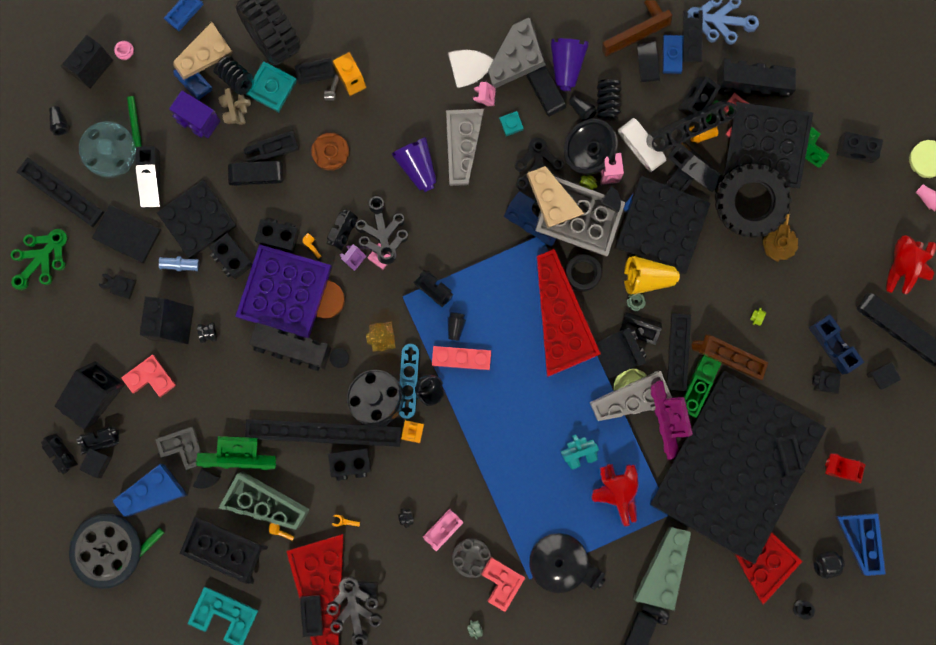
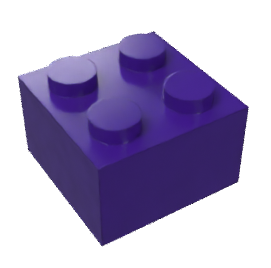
[169,91,221,139]

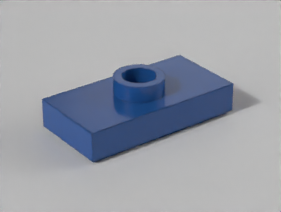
[164,0,204,32]
[663,35,682,74]
[173,70,212,100]

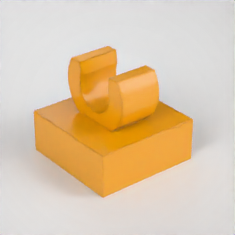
[401,420,424,443]

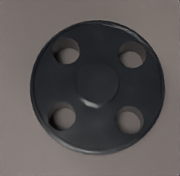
[347,370,405,428]

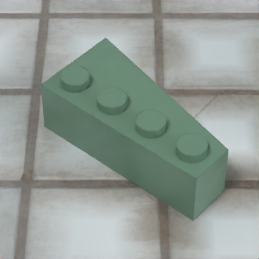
[219,472,310,530]
[633,527,691,610]

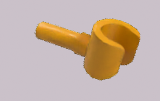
[303,233,322,259]
[332,515,360,527]
[269,523,294,541]

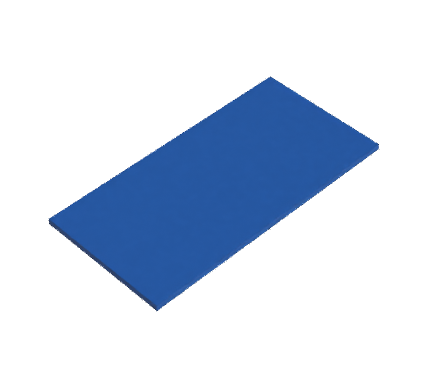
[402,237,668,580]

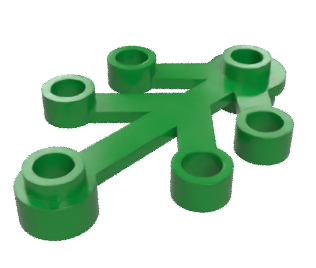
[10,229,67,290]

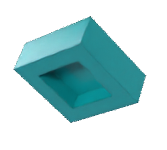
[499,111,524,136]

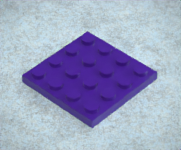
[235,244,332,338]

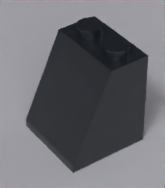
[61,35,114,89]
[140,296,194,344]
[55,361,125,430]

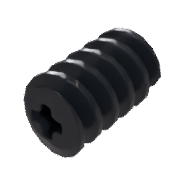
[213,56,253,95]
[597,79,621,121]

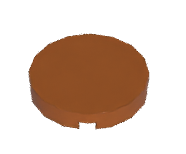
[312,133,349,170]
[316,281,345,319]

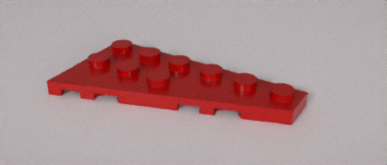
[536,249,601,377]
[734,533,803,605]
[286,534,344,645]

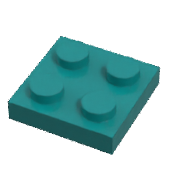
[246,61,297,112]

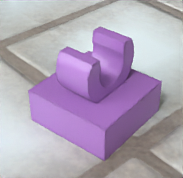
[340,244,366,271]

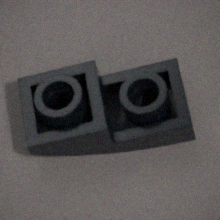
[637,42,660,82]

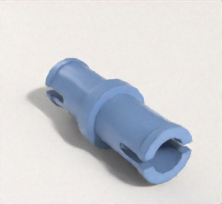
[159,256,199,272]

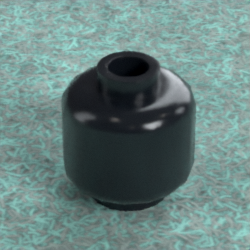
[813,551,845,579]

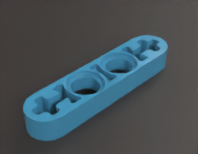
[399,344,419,419]

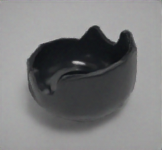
[415,374,445,406]

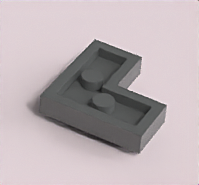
[155,427,202,470]

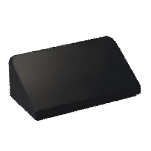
[620,312,662,345]

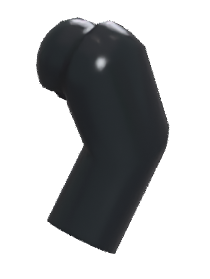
[643,603,670,625]

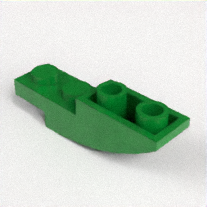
[683,355,722,418]

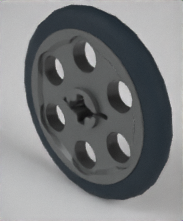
[69,514,141,589]

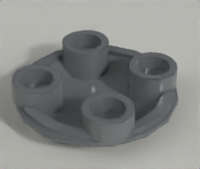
[452,538,491,578]

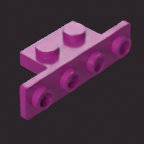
[651,380,693,460]

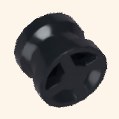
[197,322,217,343]

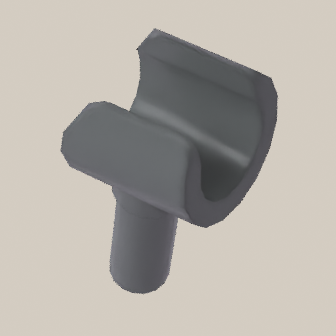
[324,75,340,101]

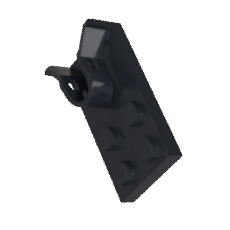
[179,517,268,584]

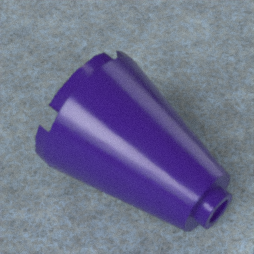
[551,38,589,91]
[391,137,437,192]

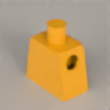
[333,52,366,96]

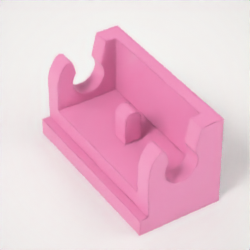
[600,153,624,185]
[423,509,464,551]

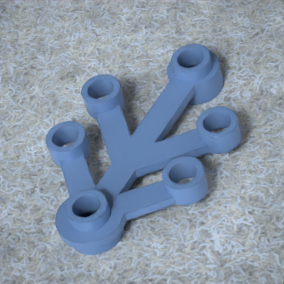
[688,0,759,44]

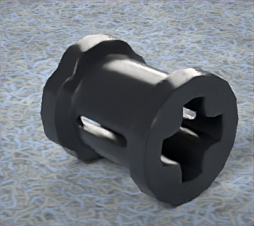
[793,600,815,620]

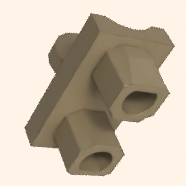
[219,88,251,125]

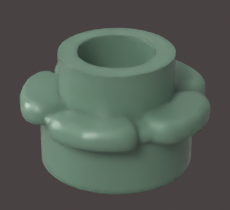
[627,293,646,311]
[468,620,483,640]

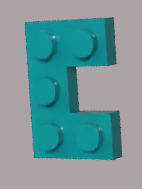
[187,587,259,645]

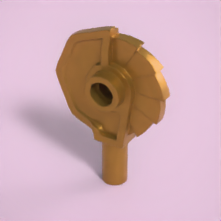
[763,213,799,262]

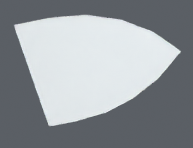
[449,50,493,88]

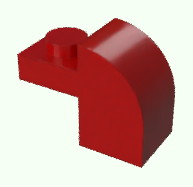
[825,453,865,483]

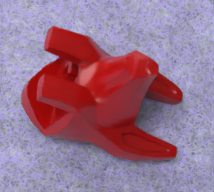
[886,235,936,294]
[592,464,639,526]

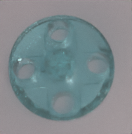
[79,121,136,177]

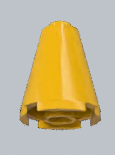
[624,256,680,295]

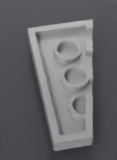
[446,109,484,186]
[589,370,672,421]

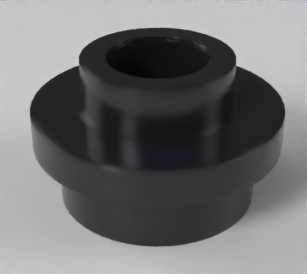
[398,509,414,528]

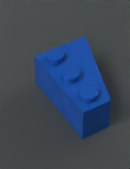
[113,464,188,517]
[835,513,885,576]

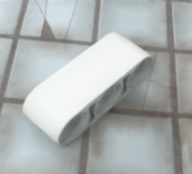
[618,118,666,172]

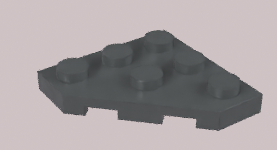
[488,17,546,88]

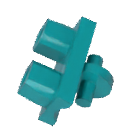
[560,434,599,469]

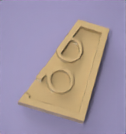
[173,22,232,80]
[527,166,584,228]

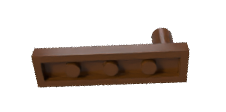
[602,0,672,57]
[692,335,769,380]

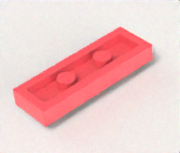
[432,346,491,370]

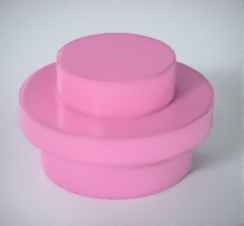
[115,41,134,60]

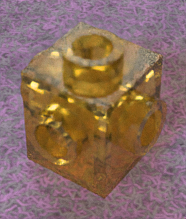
[366,321,396,352]

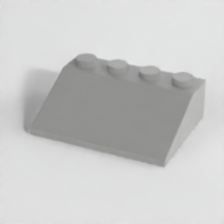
[535,176,625,257]

